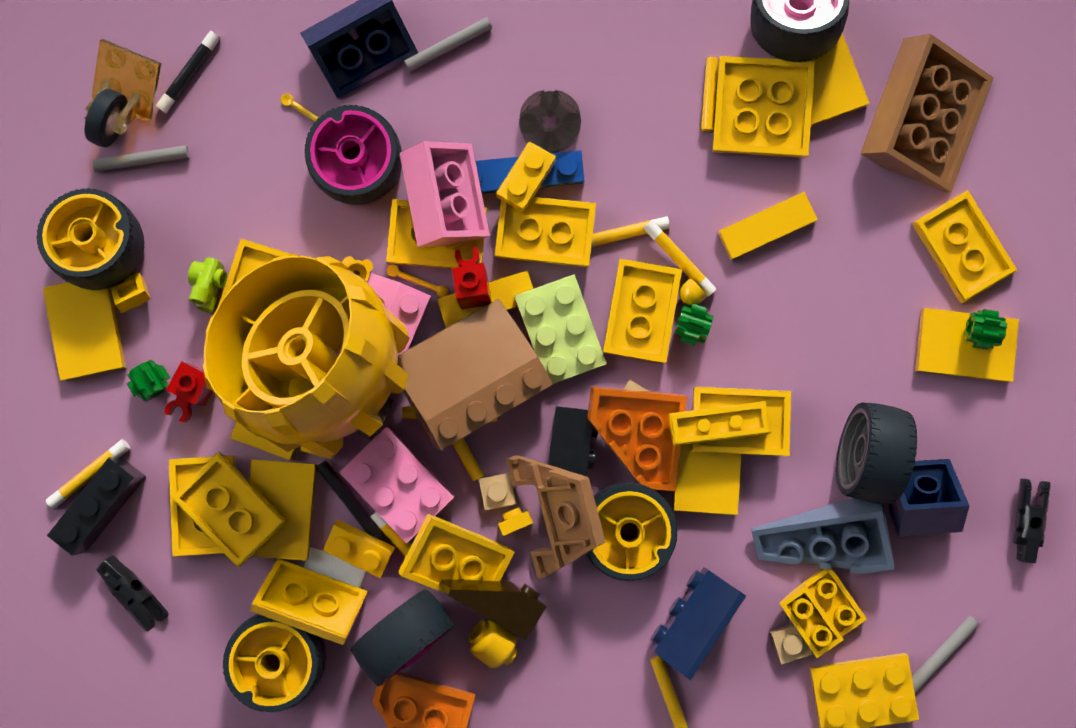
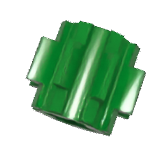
[674,304,714,346]
[964,309,1007,350]
[126,360,170,402]

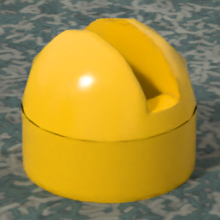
[679,278,707,306]

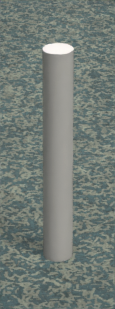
[404,17,492,72]
[92,145,190,172]
[912,615,980,693]

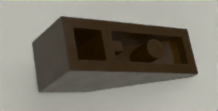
[439,579,547,640]

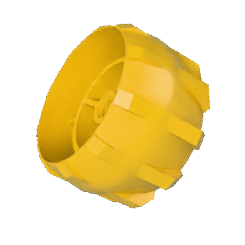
[203,254,410,458]

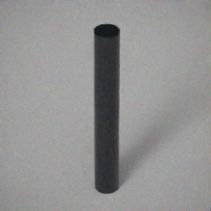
[316,460,384,539]

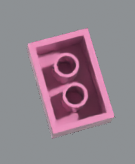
[339,427,456,543]

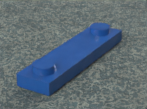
[475,150,585,194]

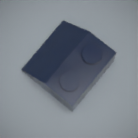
[889,459,970,536]

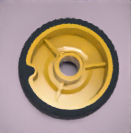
[36,188,145,290]
[586,482,678,581]
[223,614,326,712]

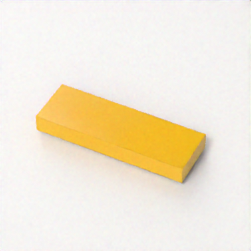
[717,192,818,260]
[437,270,533,328]
[668,401,771,446]

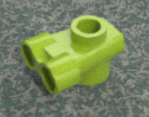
[188,257,227,313]

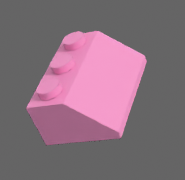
[399,141,490,247]
[338,273,431,355]

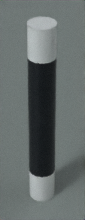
[156,31,221,114]

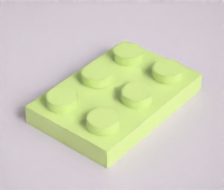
[514,274,607,384]

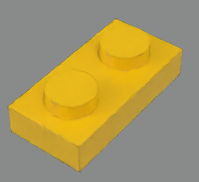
[496,141,556,213]
[323,520,395,578]

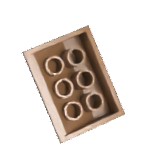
[860,34,994,192]
[397,299,553,450]

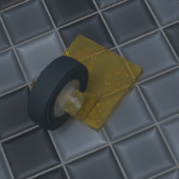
[84,39,162,147]

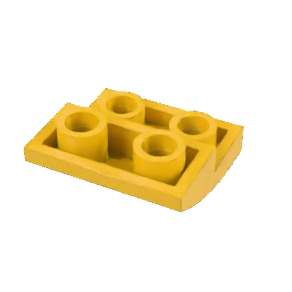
[779,568,867,658]

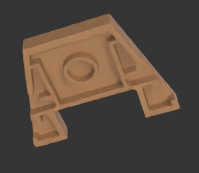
[506,455,606,579]

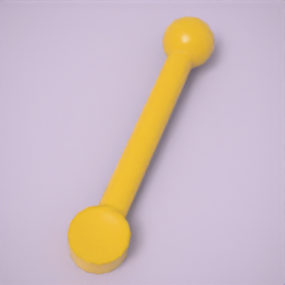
[281,93,319,122]
[387,264,448,297]

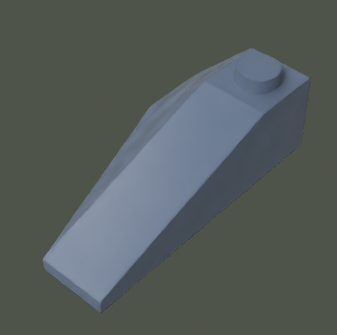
[751,498,895,574]

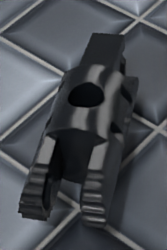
[1013,478,1051,563]
[96,555,169,632]

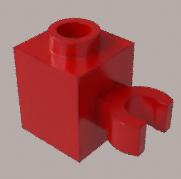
[452,246,492,310]
[164,361,213,423]

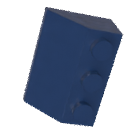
[300,0,418,99]
[650,567,746,681]

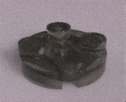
[519,90,581,153]

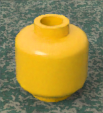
[468,620,517,669]

